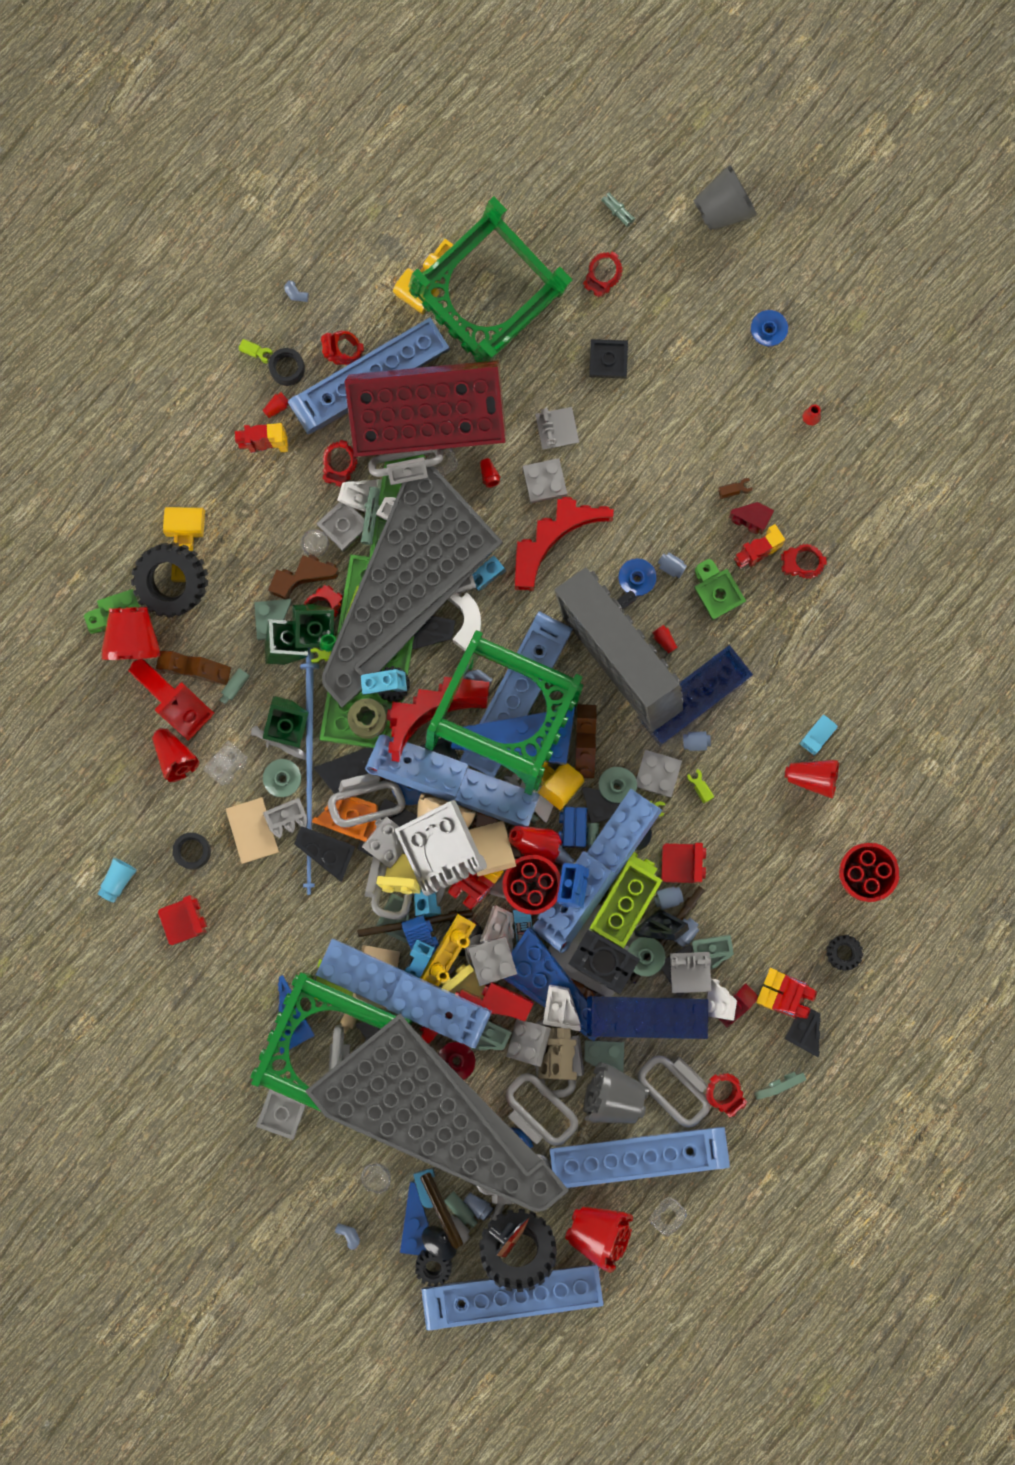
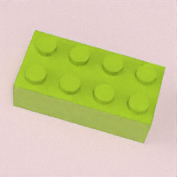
[589,860,662,948]

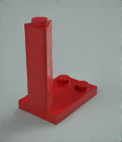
[128,659,215,741]

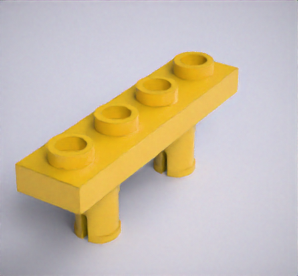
[420,914,476,987]

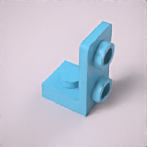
[361,669,407,694]
[799,715,838,756]

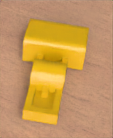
[393,239,453,315]
[163,507,205,582]
[538,762,584,811]

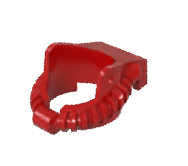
[583,251,623,297]
[321,330,364,365]
[322,440,358,487]
[780,544,827,579]
[303,585,343,621]
[706,1073,748,1118]

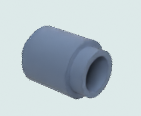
[658,552,687,578]
[683,731,711,751]
[653,886,684,910]
[674,918,699,948]

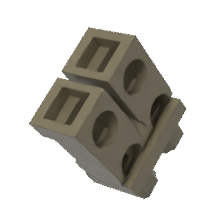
[538,1028,577,1080]

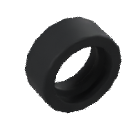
[268,348,305,386]
[172,832,211,870]

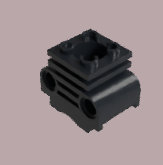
[568,929,640,994]

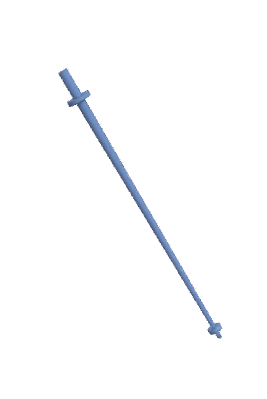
[300,647,319,895]

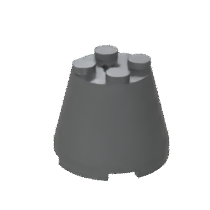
[693,165,758,231]
[583,1062,649,1124]

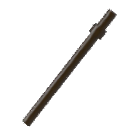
[630,886,705,984]
[357,909,473,937]

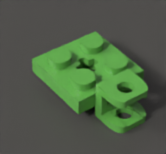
[694,559,746,621]
[84,589,139,634]

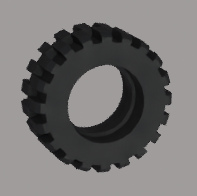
[131,542,208,618]
[479,1209,557,1292]

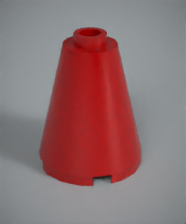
[152,728,200,782]
[785,760,839,798]
[509,826,561,863]

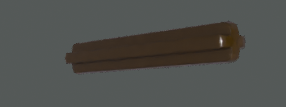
[420,1173,463,1249]

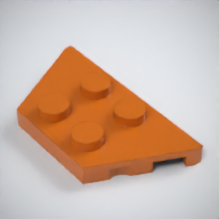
[312,797,378,842]

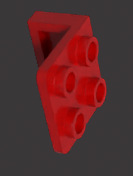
[661,843,706,883]
[158,895,207,945]

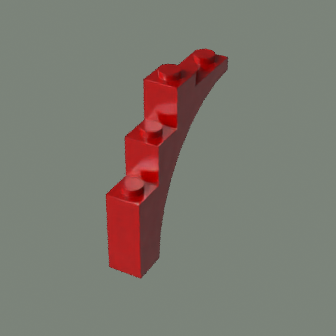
[515,497,614,591]
[387,677,490,762]
[420,982,534,1044]

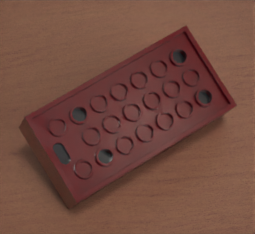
[344,360,507,457]

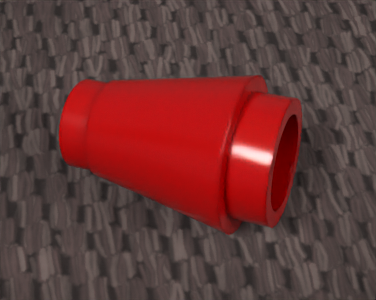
[263,392,289,419]
[802,404,821,426]
[480,458,501,488]
[651,624,677,654]

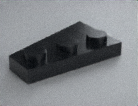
[294,826,355,882]

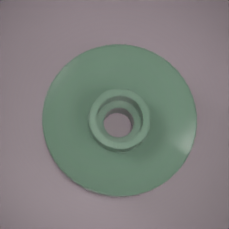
[263,759,301,797]
[598,767,637,803]
[628,937,665,976]

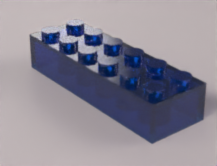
[637,645,753,747]
[587,996,708,1039]

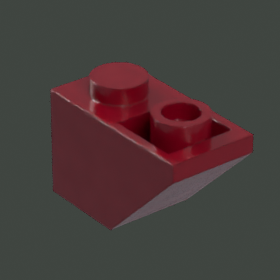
[728,502,775,534]
[718,983,759,1028]

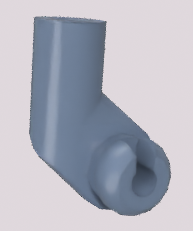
[284,281,309,302]
[464,670,493,685]
[335,1223,360,1250]

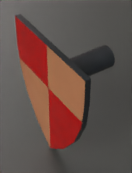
[489,1217,529,1258]

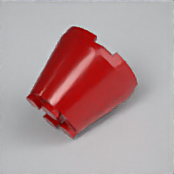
[101,607,160,660]
[839,843,900,902]
[503,855,561,915]
[565,1207,633,1273]

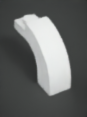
[448,593,481,651]

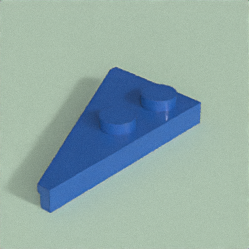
[278,975,315,1054]
[400,1182,429,1255]

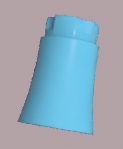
[98,858,137,903]

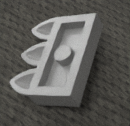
[263,798,307,838]

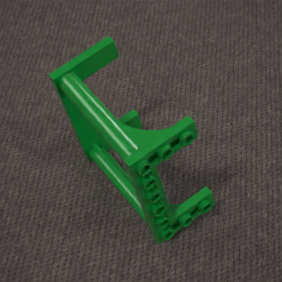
[408,196,573,362]
[425,630,584,795]
[250,972,413,1112]

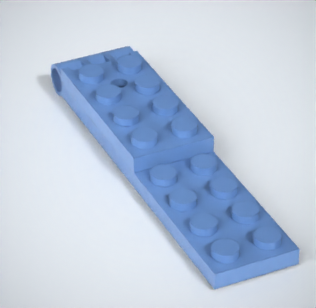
[288,317,450,434]
[460,611,573,778]
[365,735,540,827]
[532,789,662,953]
[316,939,492,1048]
[550,1127,730,1188]
[421,1264,604,1330]

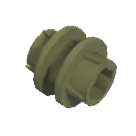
[348,699,387,739]

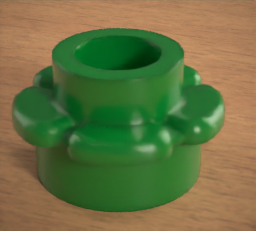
[319,634,336,652]

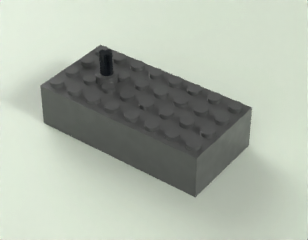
[554,567,684,732]

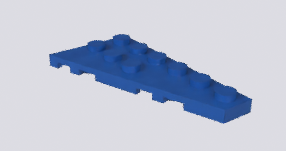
[451,707,575,765]
[503,926,605,1041]

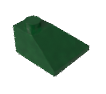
[292,604,334,648]
[265,619,308,665]
[262,696,309,748]

